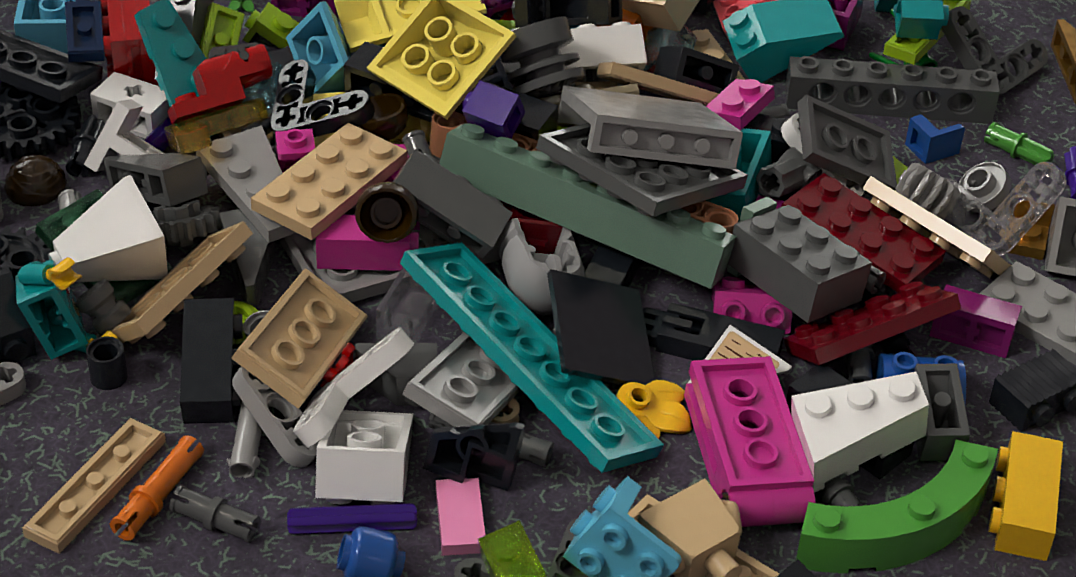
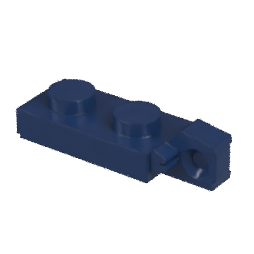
[65,0,104,62]

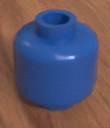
[336,526,406,577]

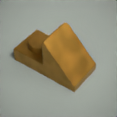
[1005,197,1055,260]

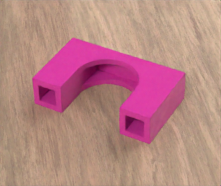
[315,144,420,271]

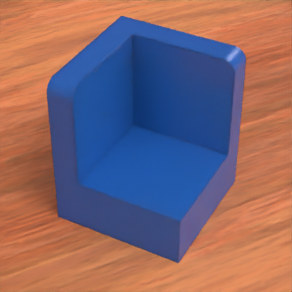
[905,114,965,164]

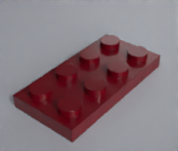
[781,173,946,293]
[784,282,962,365]

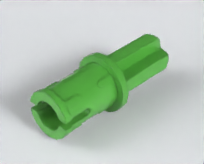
[984,122,1055,169]

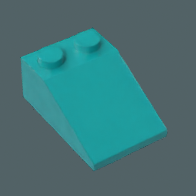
[722,0,845,83]

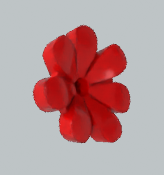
[320,342,356,387]

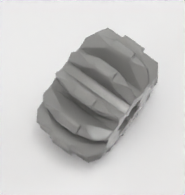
[895,163,961,220]

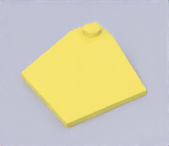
[367,0,516,120]

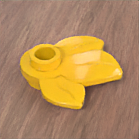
[616,380,692,439]

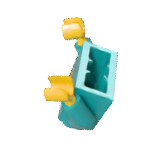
[15,257,118,360]

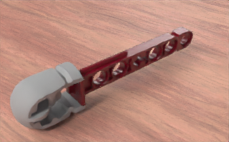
[497,201,585,315]

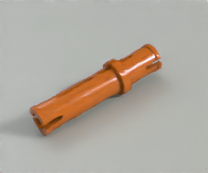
[110,435,204,541]

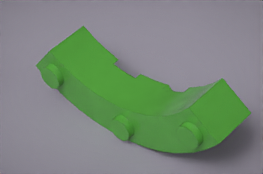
[796,440,998,573]

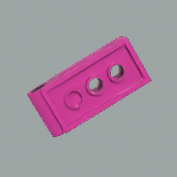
[684,356,815,527]

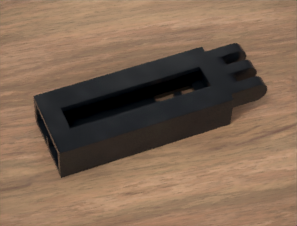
[643,302,785,360]

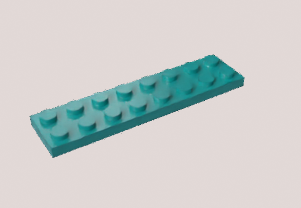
[400,242,664,473]

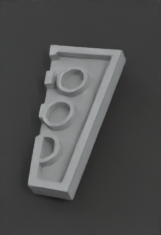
[196,125,296,243]

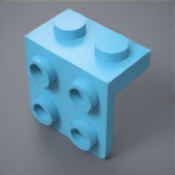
[563,476,682,577]

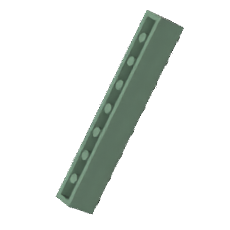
[439,123,737,289]

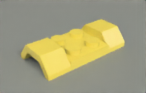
[334,0,487,53]

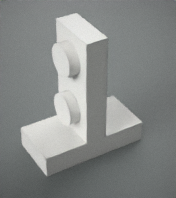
[84,99,165,172]

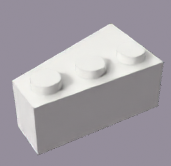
[791,372,929,493]

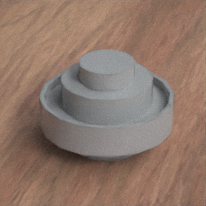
[957,162,1012,213]

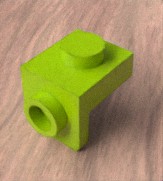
[243,2,299,49]

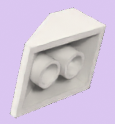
[315,410,413,505]

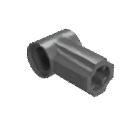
[756,147,822,198]

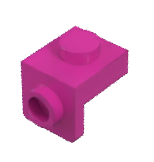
[275,129,315,173]

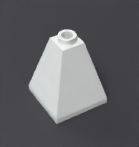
[48,175,168,282]

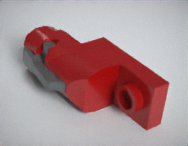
[167,42,273,125]

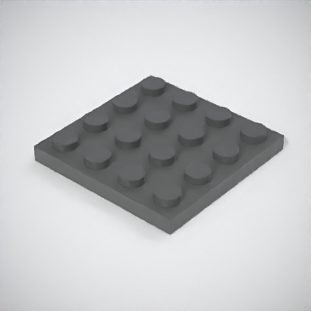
[536,123,748,217]

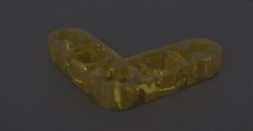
[164,98,269,154]

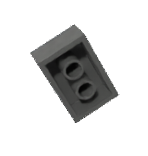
[728,205,872,323]

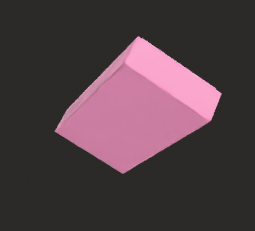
[435,478,486,556]

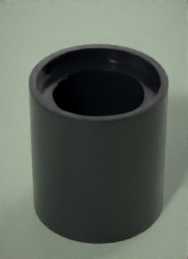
[86,336,128,390]

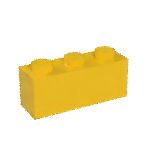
[988,431,1063,561]

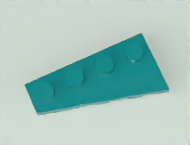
[134,0,242,153]

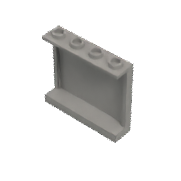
[558,85,743,169]

